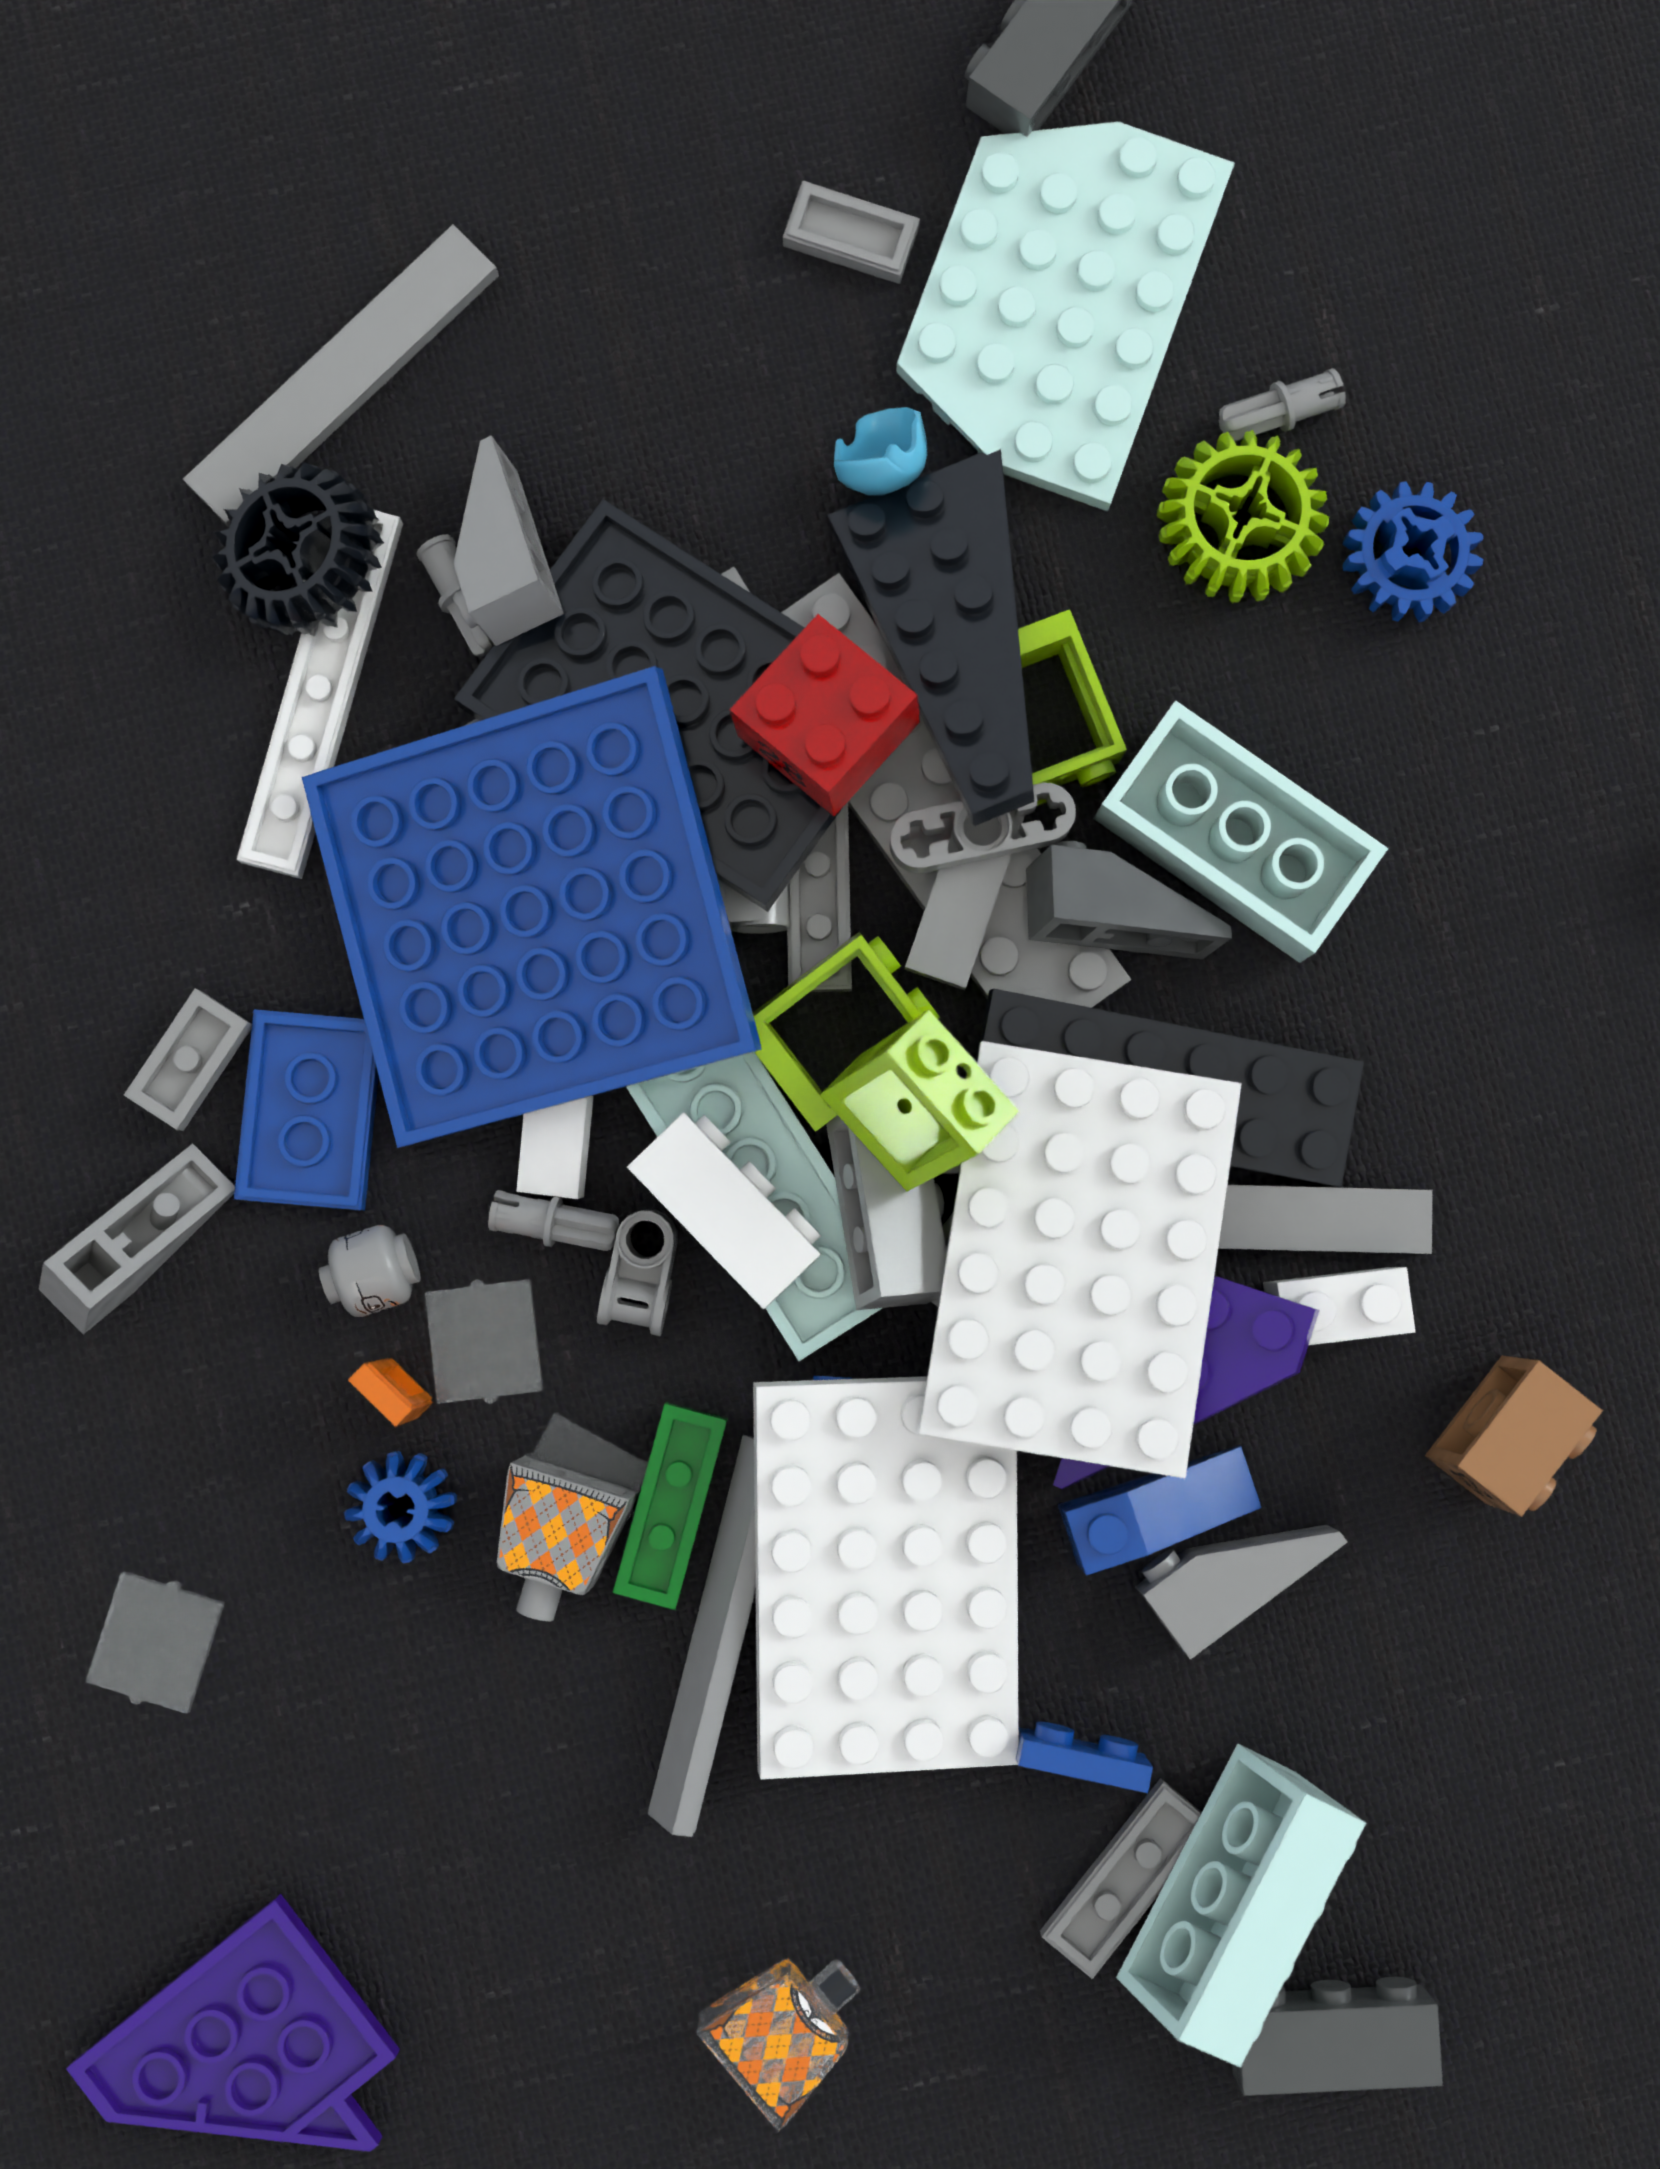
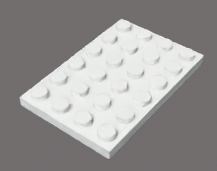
[918,1041,1242,1478]
[753,1376,1019,1779]

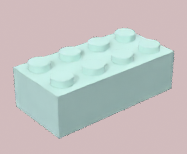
[1093,700,1388,963]
[1116,1744,1366,2067]

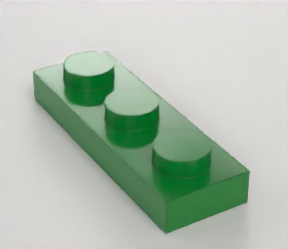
[613,1402,728,1610]

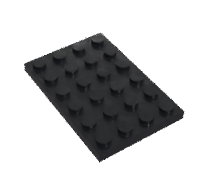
[454,499,841,912]

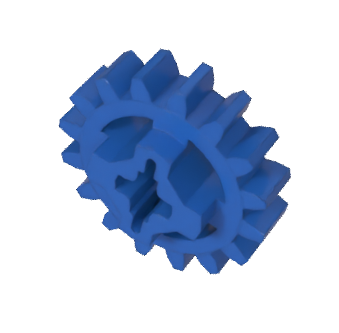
[1342,481,1483,622]

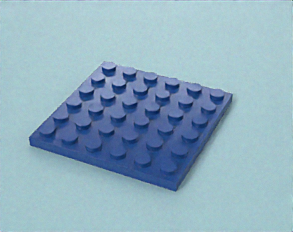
[302,666,762,1148]

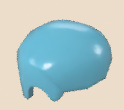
[834,407,927,496]

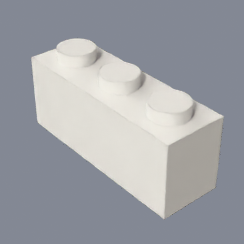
[627,1112,821,1309]

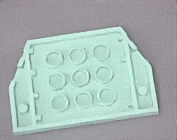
[896,122,1234,511]

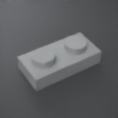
[124,988,252,1131]

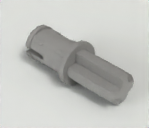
[1219,368,1346,442]
[416,534,494,657]
[488,1190,619,1251]

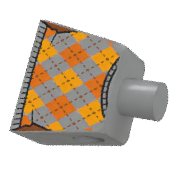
[497,1456,639,1621]

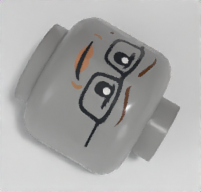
[319,1225,421,1317]

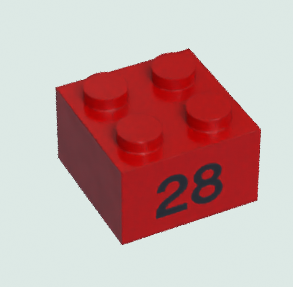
[729,614,920,816]

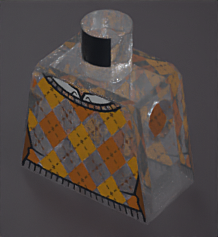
[696,1958,861,2132]

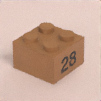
[1425,1356,1603,1517]

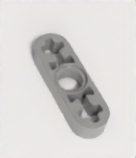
[890,783,1076,873]

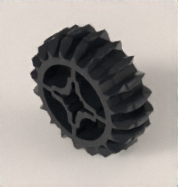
[212,462,384,637]

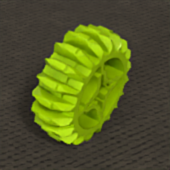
[1157,429,1329,603]

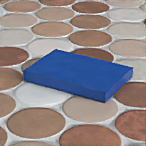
[234,1010,379,1211]

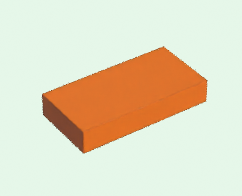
[348,1358,433,1427]

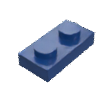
[1016,1722,1153,1793]

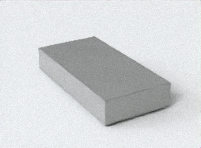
[783,180,920,284]

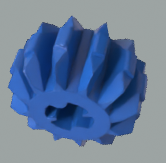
[344,1451,457,1563]

